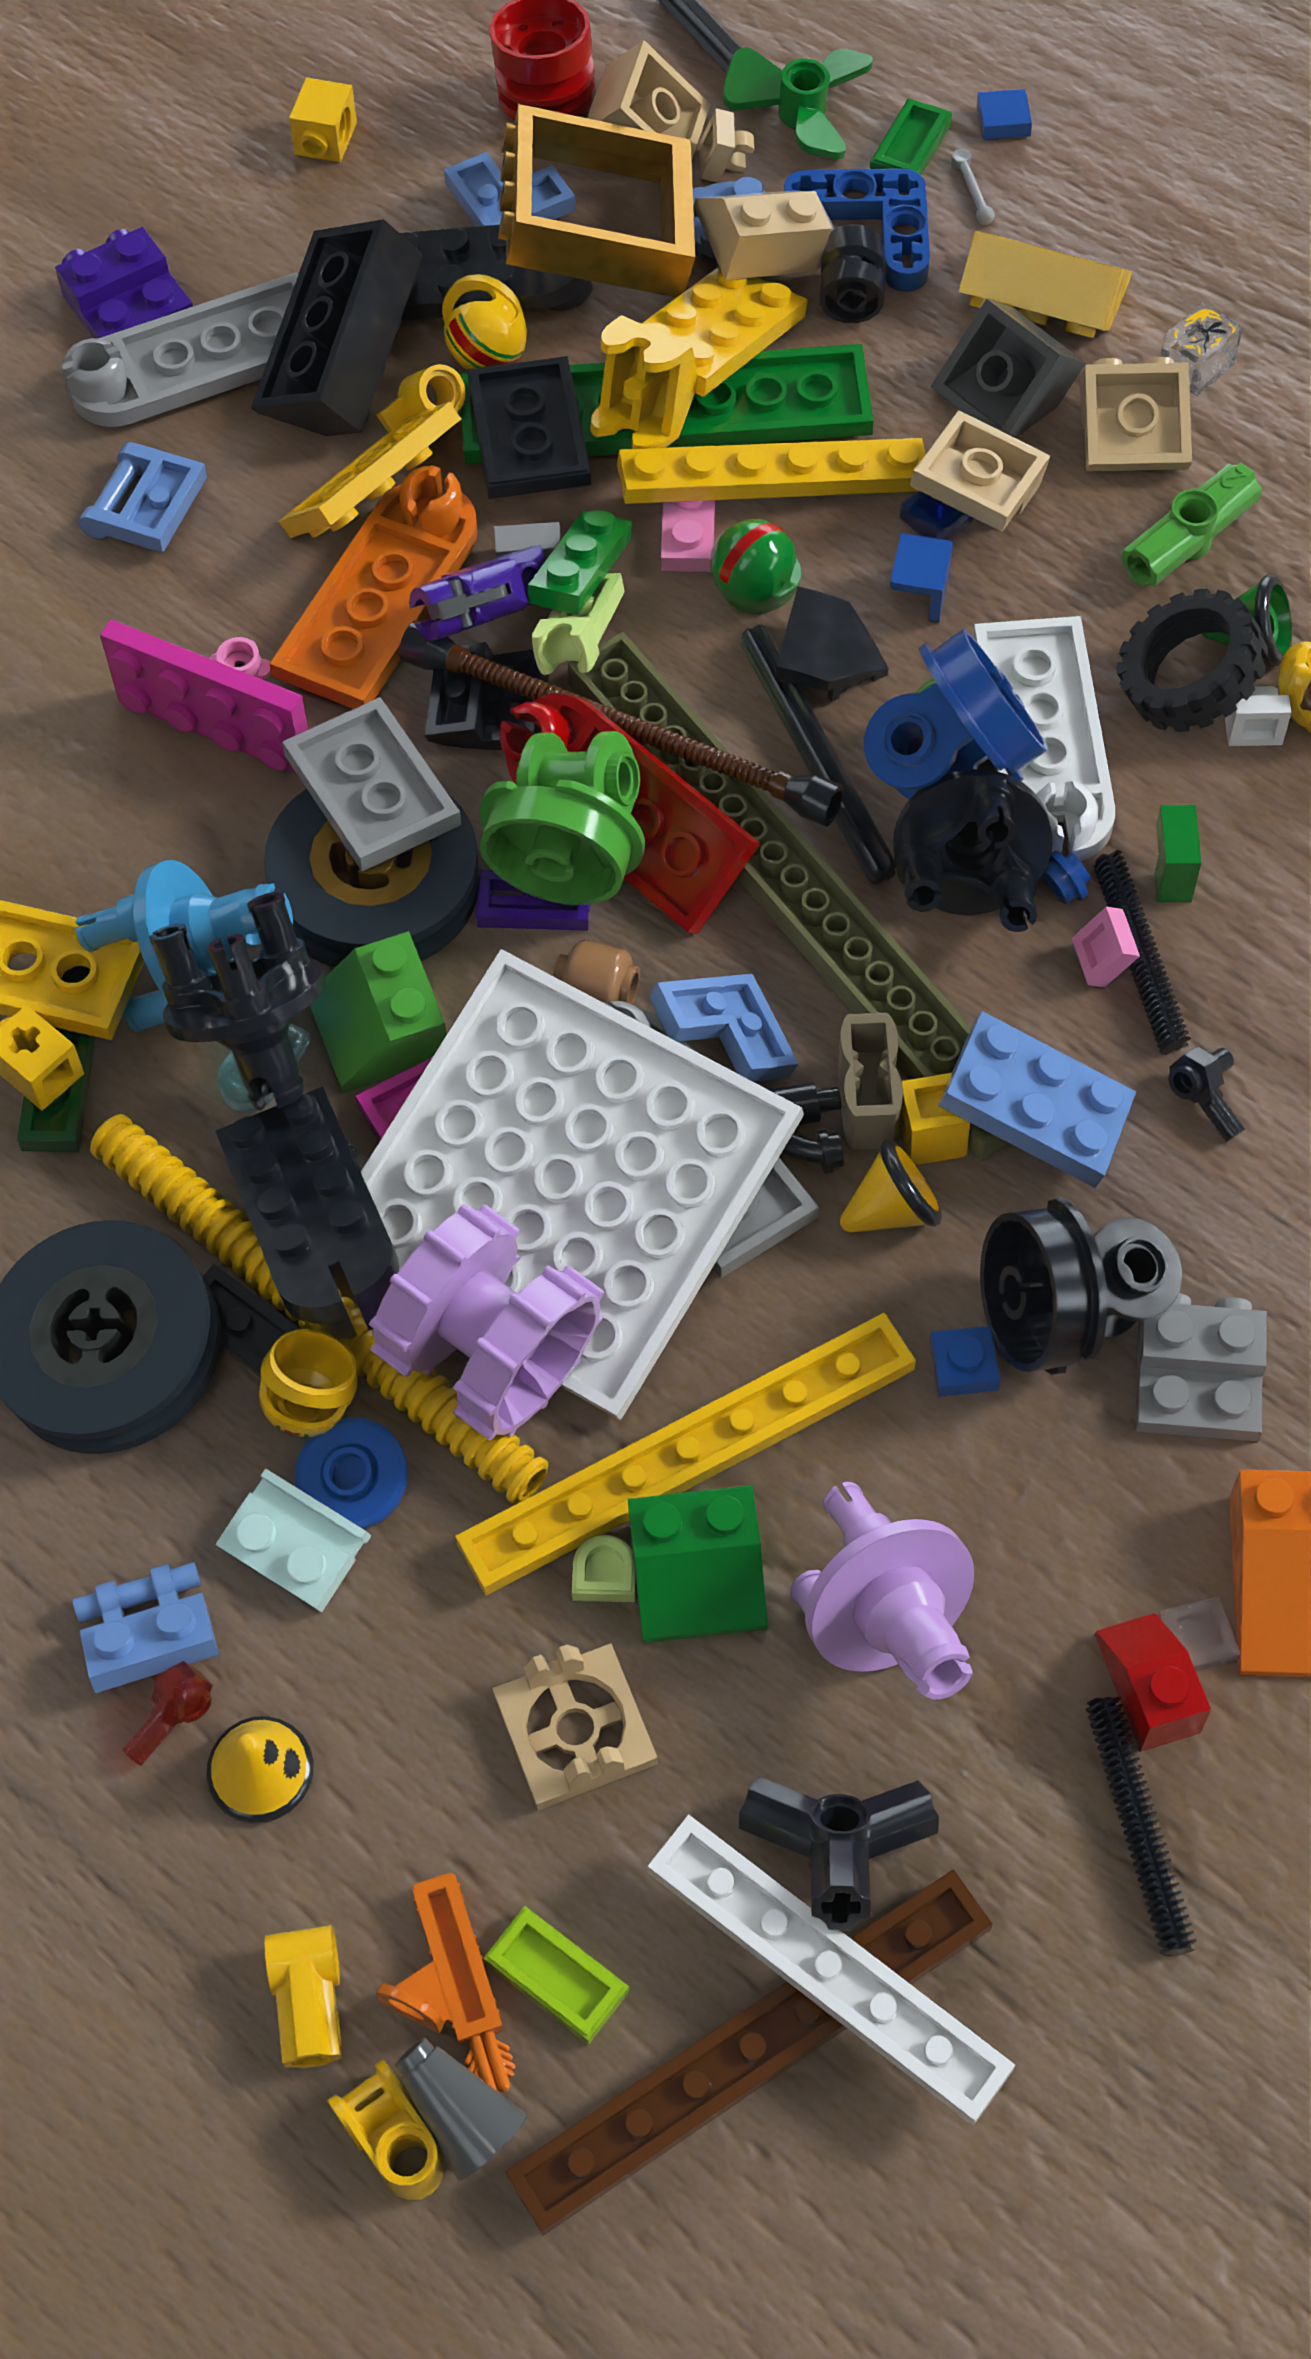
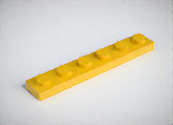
[617,438,926,504]

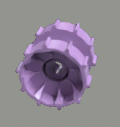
[369,1204,605,1441]

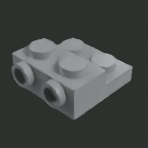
[1135,1293,1267,1442]

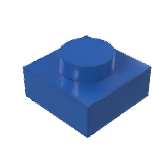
[930,1326,1000,1397]

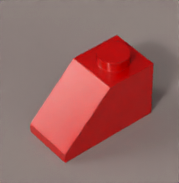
[1095,1613,1211,1752]

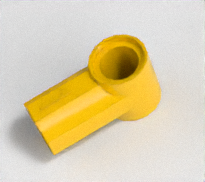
[265,1925,342,2069]

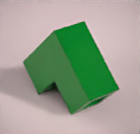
[1154,805,1201,902]

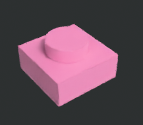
[1071,906,1140,988]

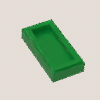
[870,98,952,175]

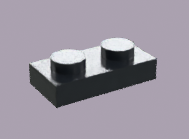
[203,1264,301,1378]

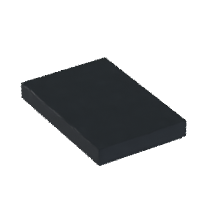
[467,356,591,499]

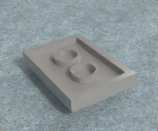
[282,697,461,871]

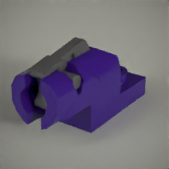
[409,545,545,641]

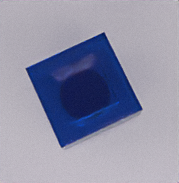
[900,491,973,540]

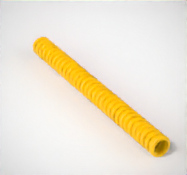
[90,1114,549,1505]

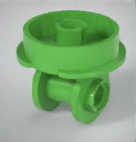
[479,731,645,905]

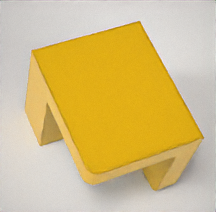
[900,1073,970,1165]

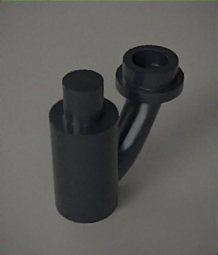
[768,1082,844,1174]

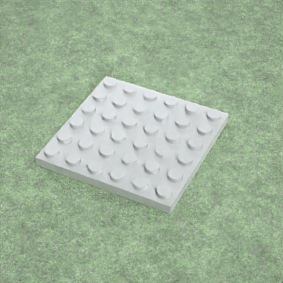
[361,949,804,1421]

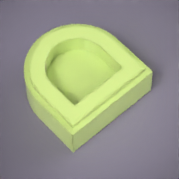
[572,1535,636,1602]

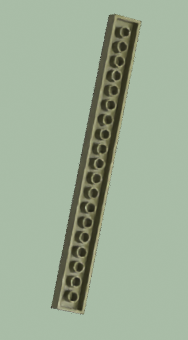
[568,632,1009,1161]

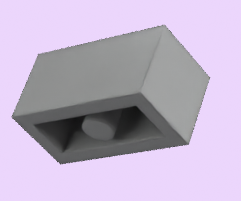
[494,522,561,561]

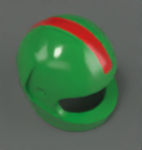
[710,519,802,614]

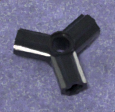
[739,1777,939,1930]

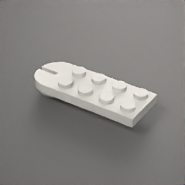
[973,616,1116,861]

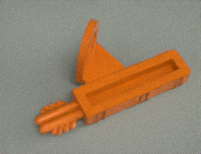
[376,1873,516,2093]

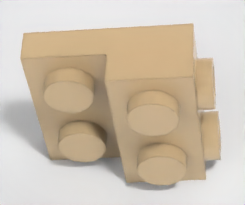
[1080,357,1192,472]
[909,410,1050,532]

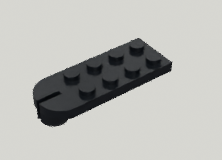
[400,224,592,321]
[215,1086,399,1339]

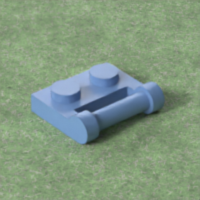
[78,442,207,553]

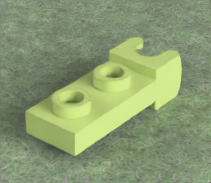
[532,573,625,675]

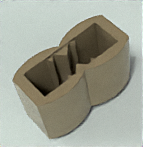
[838,1012,903,1150]

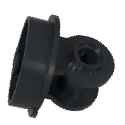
[980,1198,1182,1375]

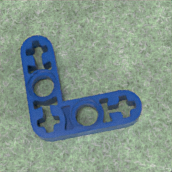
[784,169,930,292]

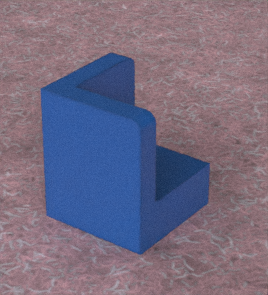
[890,533,953,622]

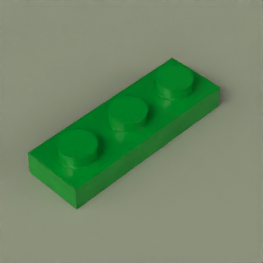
[528,510,632,615]

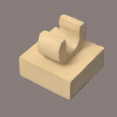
[699,108,755,183]

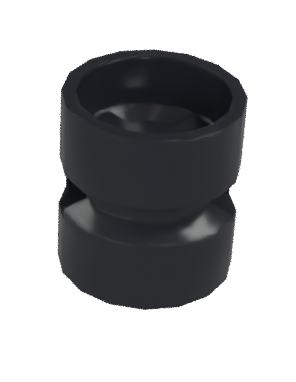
[820,225,885,323]

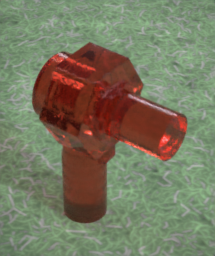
[122,1661,213,1766]

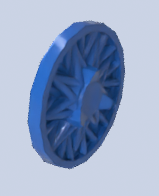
[295,1418,408,1530]

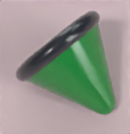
[1202,574,1292,666]

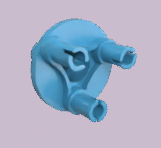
[75,860,293,1033]

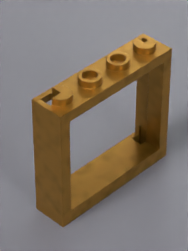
[498,104,695,298]

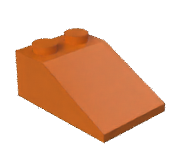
[1229,1469,1311,1677]

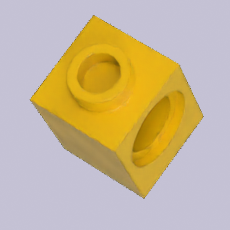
[289,77,357,163]

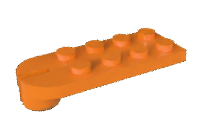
[269,465,478,709]

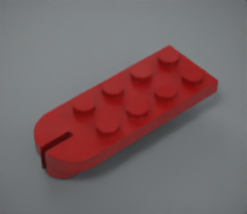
[500,693,761,934]

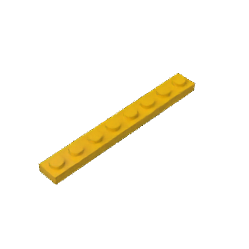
[455,1312,916,1596]

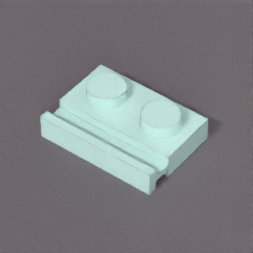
[215,1468,371,1612]

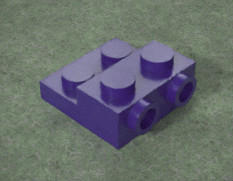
[55,226,193,339]

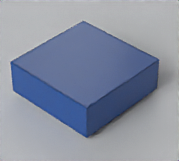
[977,89,1032,140]

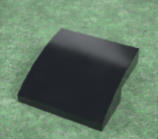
[424,642,549,750]

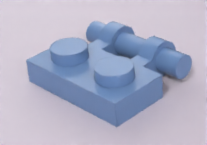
[73,1562,219,1693]

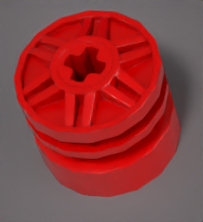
[489,0,596,120]

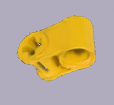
[327,2059,444,2200]

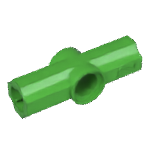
[1121,462,1262,588]

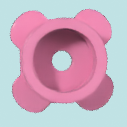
[210,637,271,679]

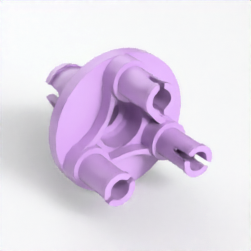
[790,1482,974,1699]

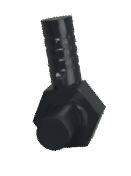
[1168,1047,1245,1143]

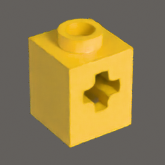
[0,1004,85,1111]

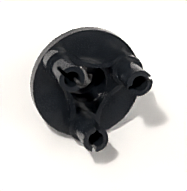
[893,769,1053,932]
[149,892,326,1111]

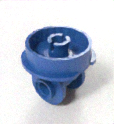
[864,629,1048,799]

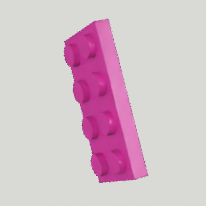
[100,619,309,774]

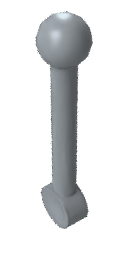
[952,149,995,226]

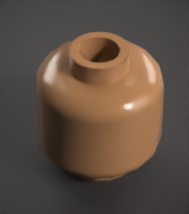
[553,940,640,1005]

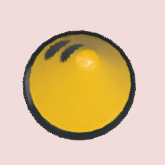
[840,1140,942,1233]
[206,1716,314,1823]

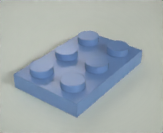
[938,1011,1136,1188]

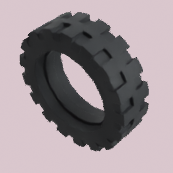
[1116,589,1268,732]

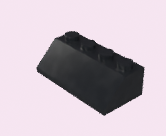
[251,219,423,436]

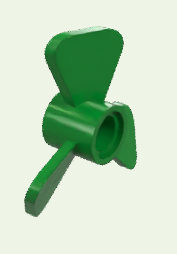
[723,47,873,159]

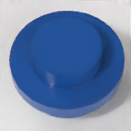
[1042,850,1091,904]

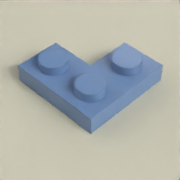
[444,152,576,226]
[649,974,799,1082]

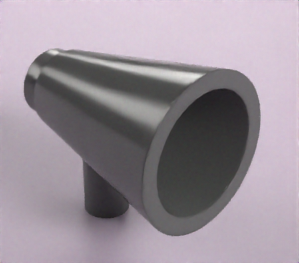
[394,2037,527,2181]

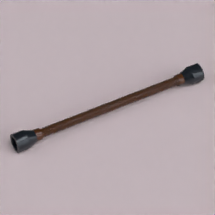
[399,620,844,827]

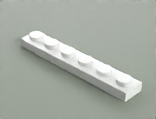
[647,1814,1015,2126]

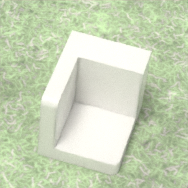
[1225,686,1291,746]

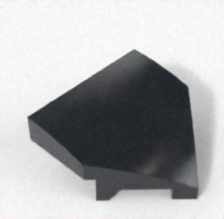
[775,586,889,702]

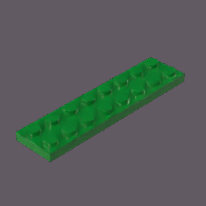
[459,344,874,465]

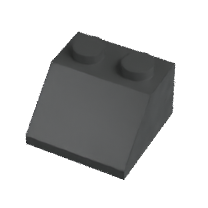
[931,299,1086,438]

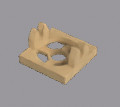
[492,1643,658,1811]

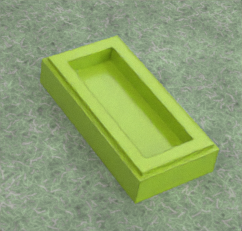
[483,1906,630,2045]

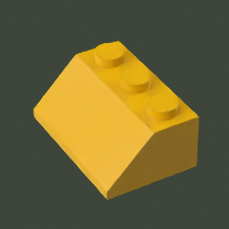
[958,231,1133,338]

